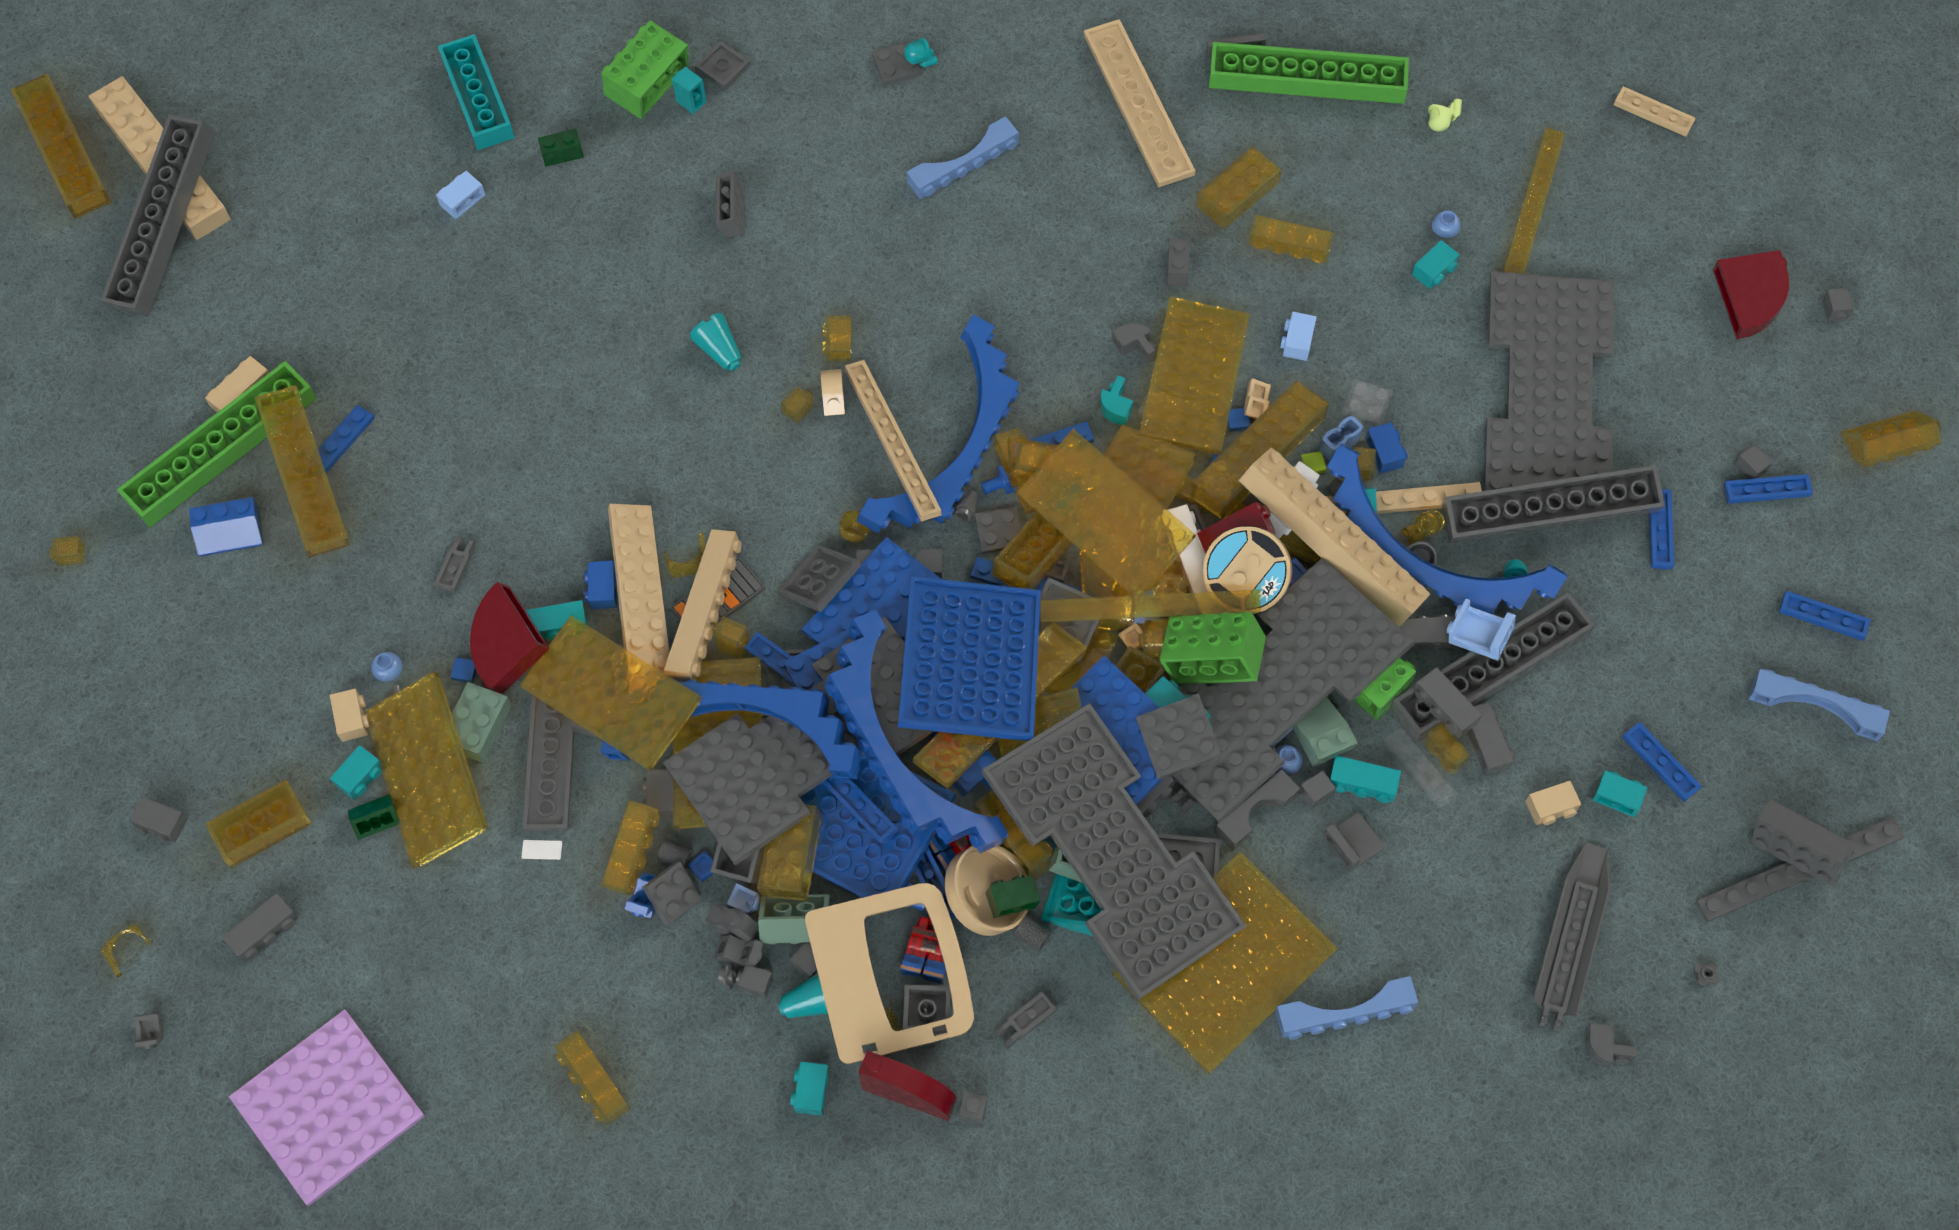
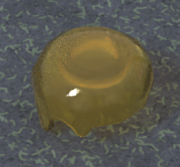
[838,510,870,543]

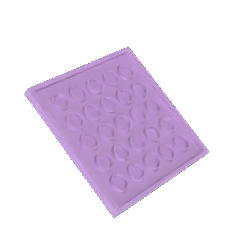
[229,1009,425,1207]

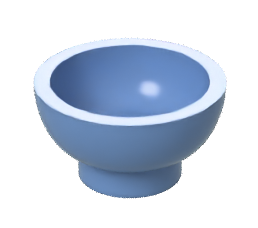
[1432,210,1461,238]
[371,652,403,682]
[1276,745,1303,775]

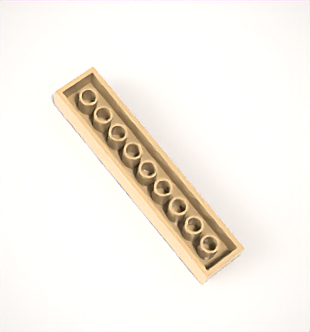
[89,76,231,240]
[1238,447,1430,627]

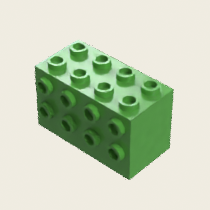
[602,20,689,119]
[1160,611,1266,685]
[1353,658,1416,721]

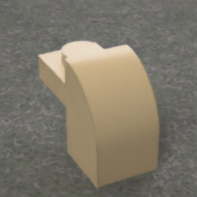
[821,369,845,416]

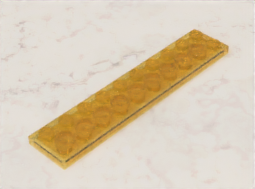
[913,622,1087,789]

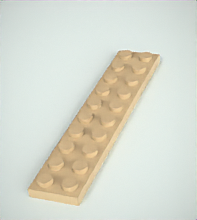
[1084,19,1195,188]
[608,504,670,696]

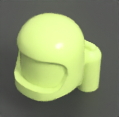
[1428,99,1462,132]

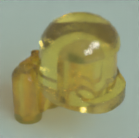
[1402,510,1445,544]

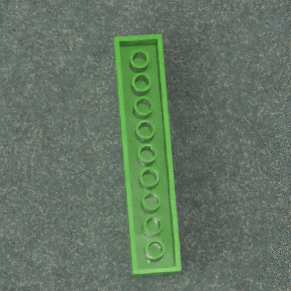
[1209,42,1409,104]
[117,361,317,528]

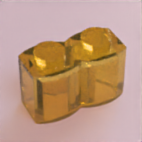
[1424,724,1469,774]

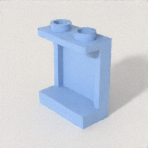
[1446,599,1516,660]

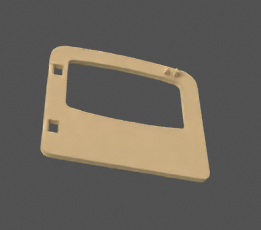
[805,883,974,1064]

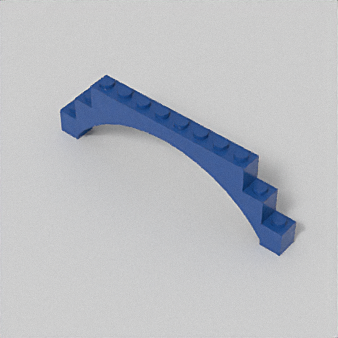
[856,314,1020,533]
[1327,443,1568,614]
[824,610,1009,853]
[600,678,862,779]

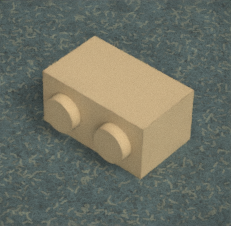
[330,688,370,742]
[1525,781,1581,825]

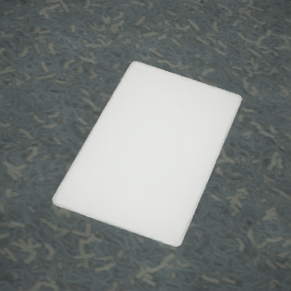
[522,840,562,860]

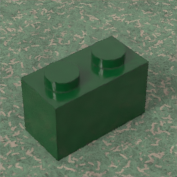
[538,129,584,167]
[985,875,1041,918]

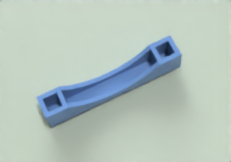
[906,116,1019,199]
[1749,669,1890,742]
[1275,976,1418,1040]

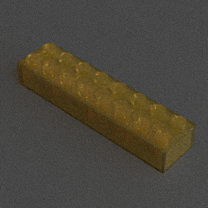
[10,73,112,219]
[1190,381,1329,519]
[254,385,350,558]

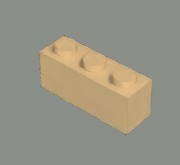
[205,356,269,412]

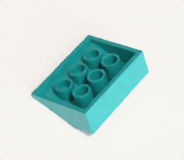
[1041,873,1102,936]

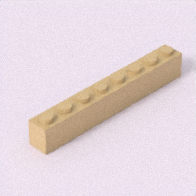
[664,529,741,682]

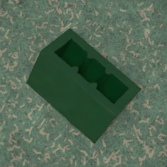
[348,794,401,840]

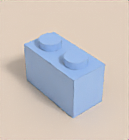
[436,171,485,219]
[1280,312,1317,361]

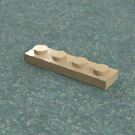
[1614,86,1696,137]

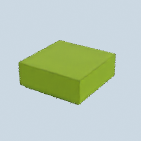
[1300,451,1327,474]

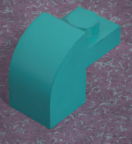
[1100,375,1133,427]

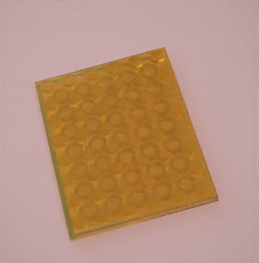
[1111,852,1338,1074]

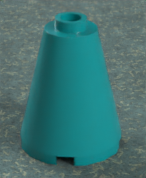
[689,313,742,371]
[778,973,828,1018]

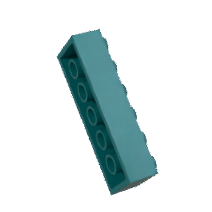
[437,34,515,151]

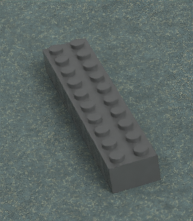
[101,114,215,317]
[1442,465,1665,544]
[1389,592,1595,744]

